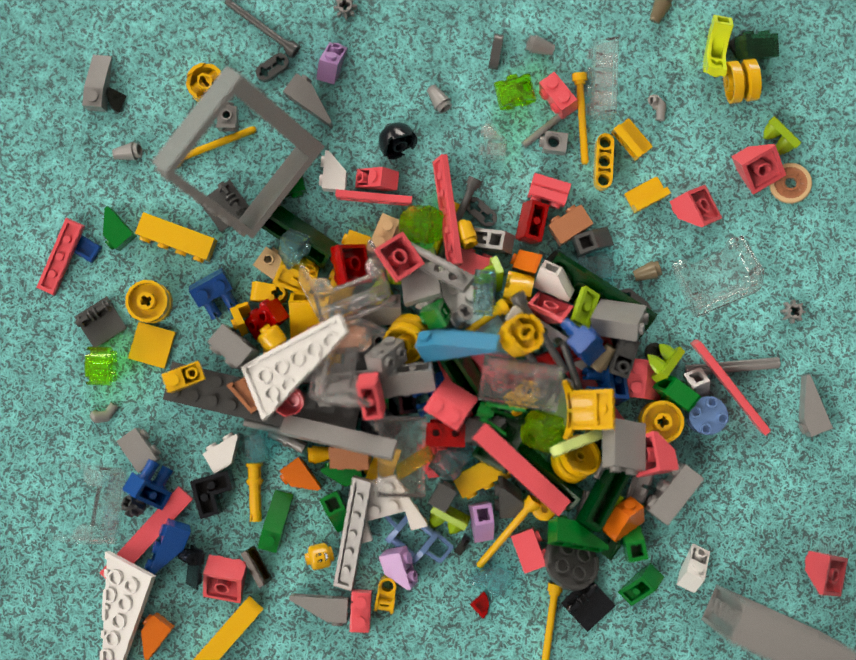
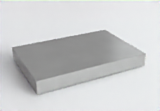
[401,247,443,307]

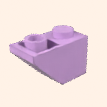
[316,42,347,84]
[468,501,495,543]
[379,546,418,590]

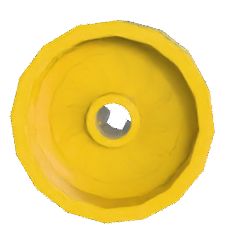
[723,58,762,104]
[125,280,173,324]
[383,313,431,364]
[637,401,684,443]
[550,434,601,484]

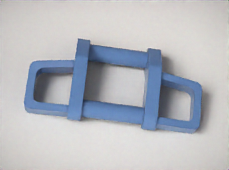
[384,514,453,565]

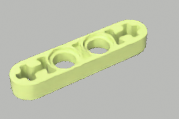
[549,430,602,458]

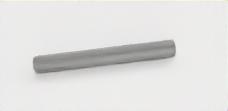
[685,357,781,375]

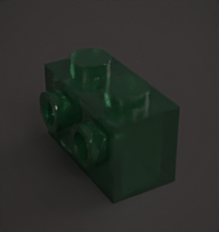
[735,30,779,61]

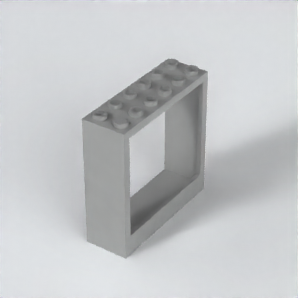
[152,66,325,239]
[701,584,856,660]

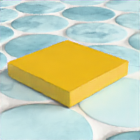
[128,322,176,369]

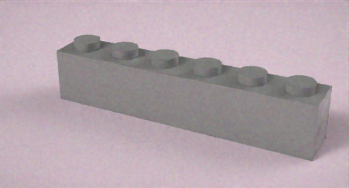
[314,361,436,407]

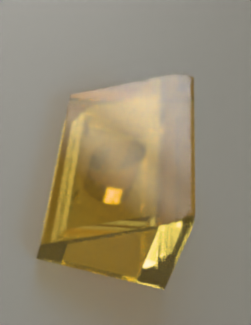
[396,446,435,480]

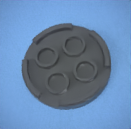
[544,544,599,591]

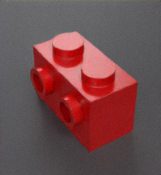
[515,199,549,244]
[244,298,289,341]
[426,419,466,447]

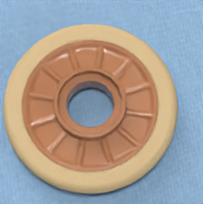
[769,163,812,204]

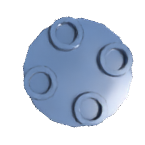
[685,396,729,435]

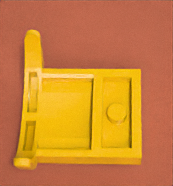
[561,380,615,439]

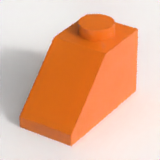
[510,249,543,276]
[280,456,322,491]
[602,496,644,542]
[141,612,175,660]

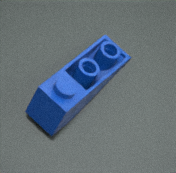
[144,518,191,574]

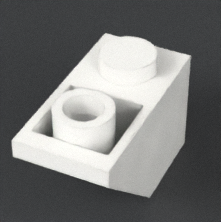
[319,150,348,192]
[533,260,575,302]
[203,432,240,474]
[677,543,710,593]

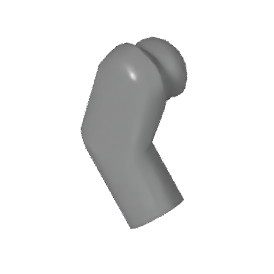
[648,94,666,121]
[90,402,119,423]

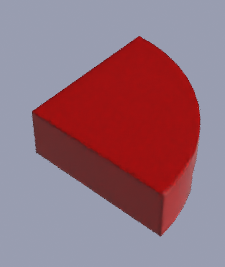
[470,591,489,619]

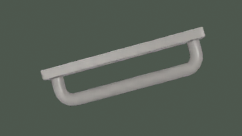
[410,241,475,293]

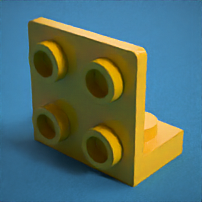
[272,248,319,293]

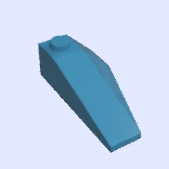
[415,328,501,362]

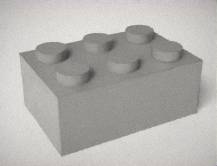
[207,324,261,369]
[643,462,704,525]

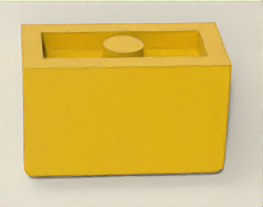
[611,119,652,161]
[624,177,671,214]

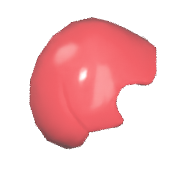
[275,388,305,417]

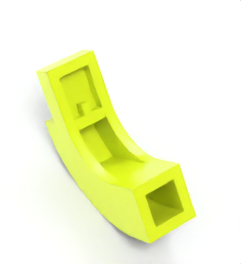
[703,15,734,77]

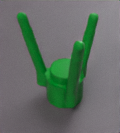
[476,401,526,436]

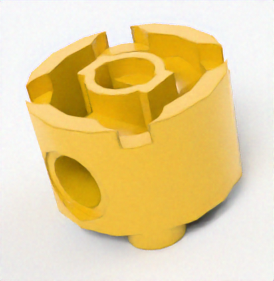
[186,63,221,102]
[502,271,535,310]
[497,313,545,358]

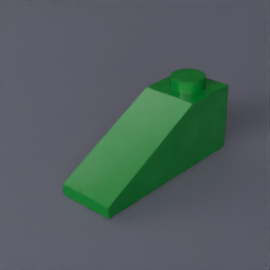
[257,490,294,553]
[548,515,609,553]

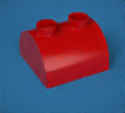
[330,244,372,287]

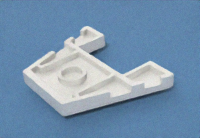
[362,474,428,543]

